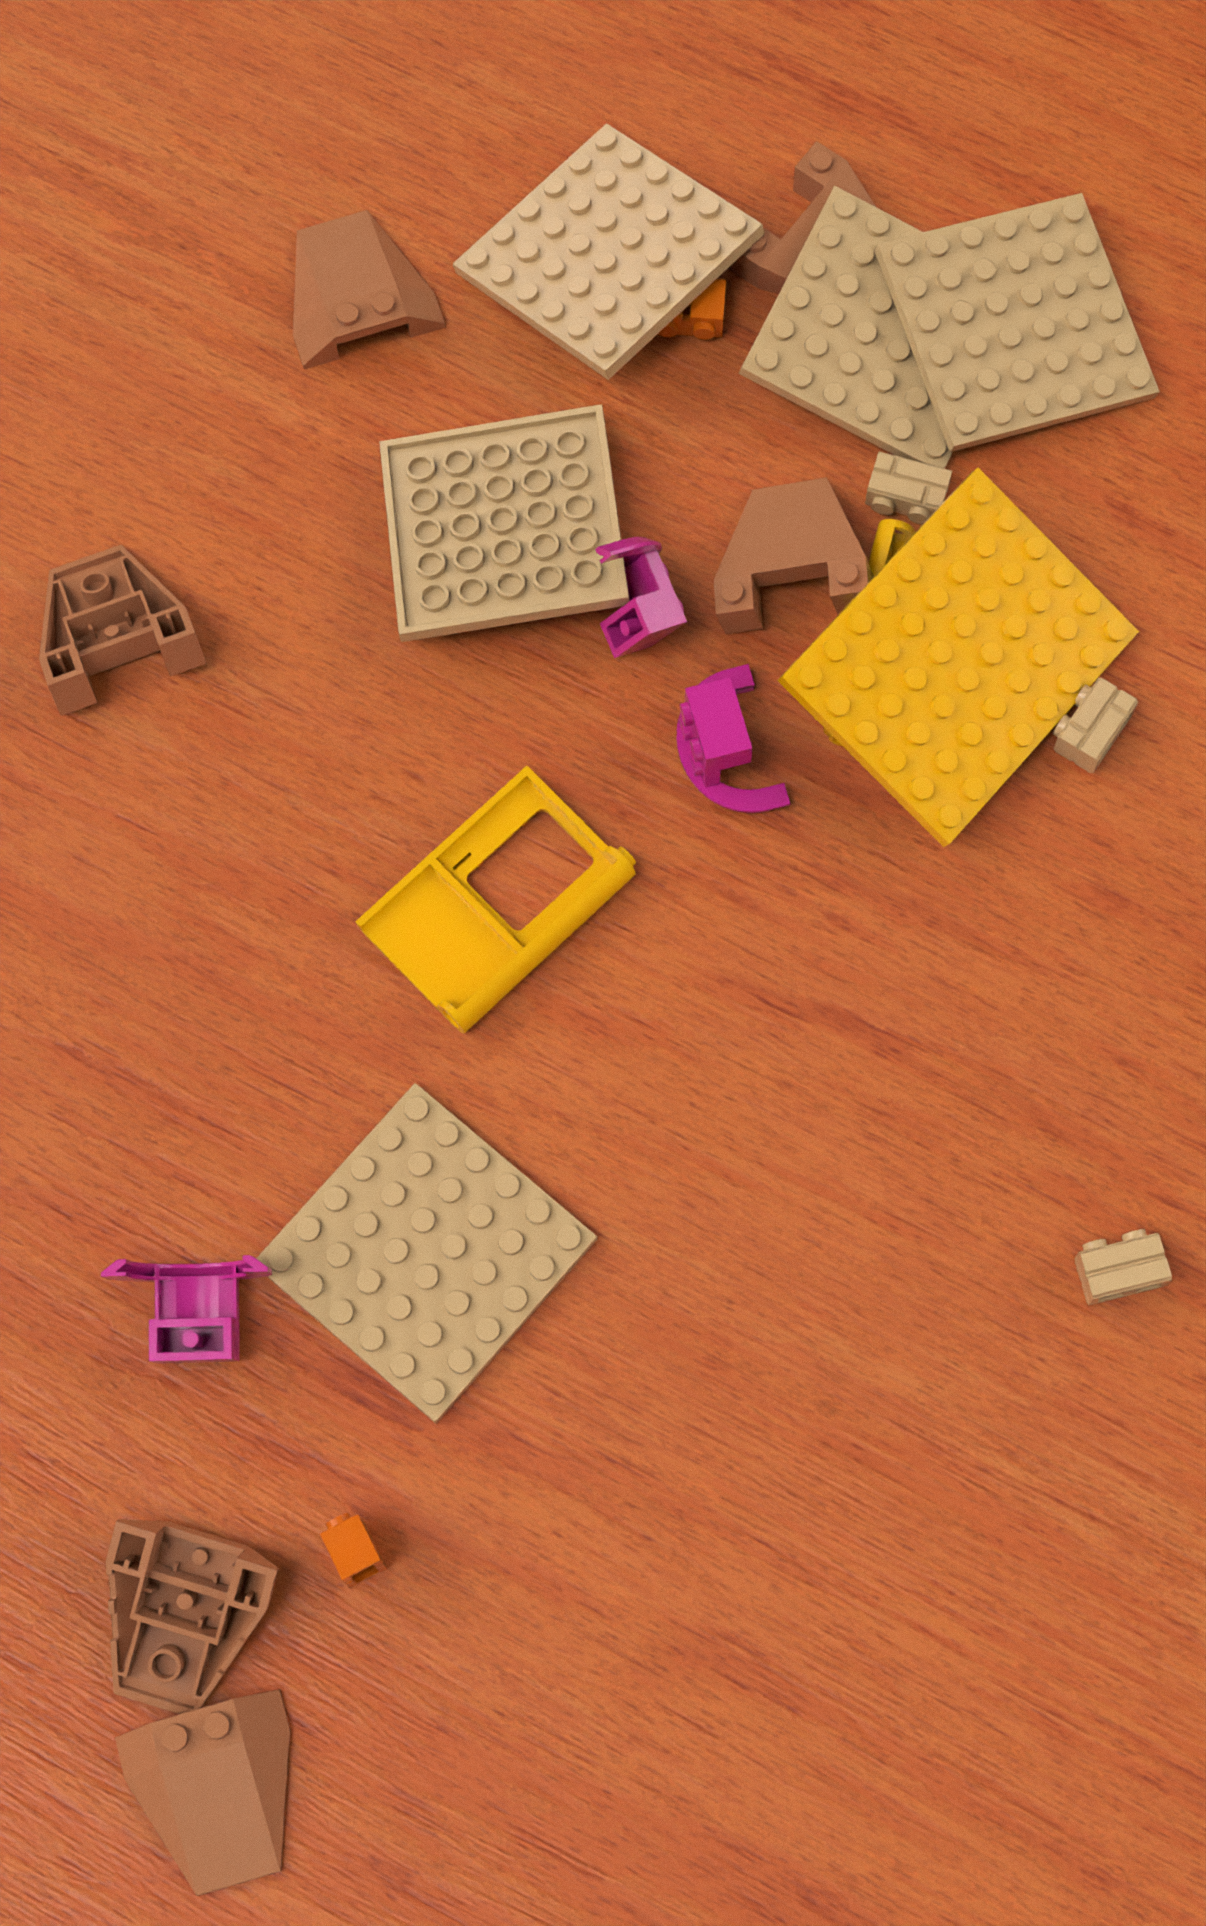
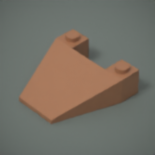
[728,141,877,294]
[714,477,874,634]
[39,545,206,716]

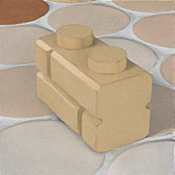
[865,451,952,525]
[1053,677,1138,773]
[1074,1229,1172,1306]

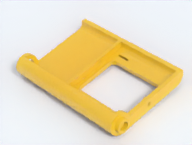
[355,766,636,1034]

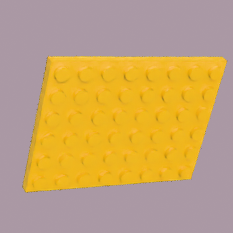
[777,467,1139,847]

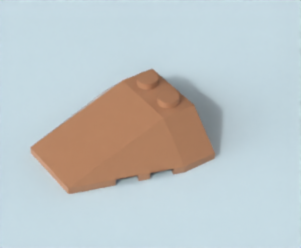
[293,210,446,370]
[106,1519,279,1714]
[115,1689,291,1896]

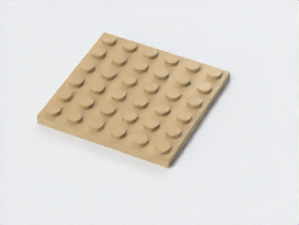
[453,123,764,380]
[738,185,952,469]
[874,193,1160,452]
[379,404,630,642]
[256,1083,598,1424]

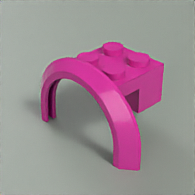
[595,537,687,659]
[676,664,790,813]
[101,1255,272,1364]

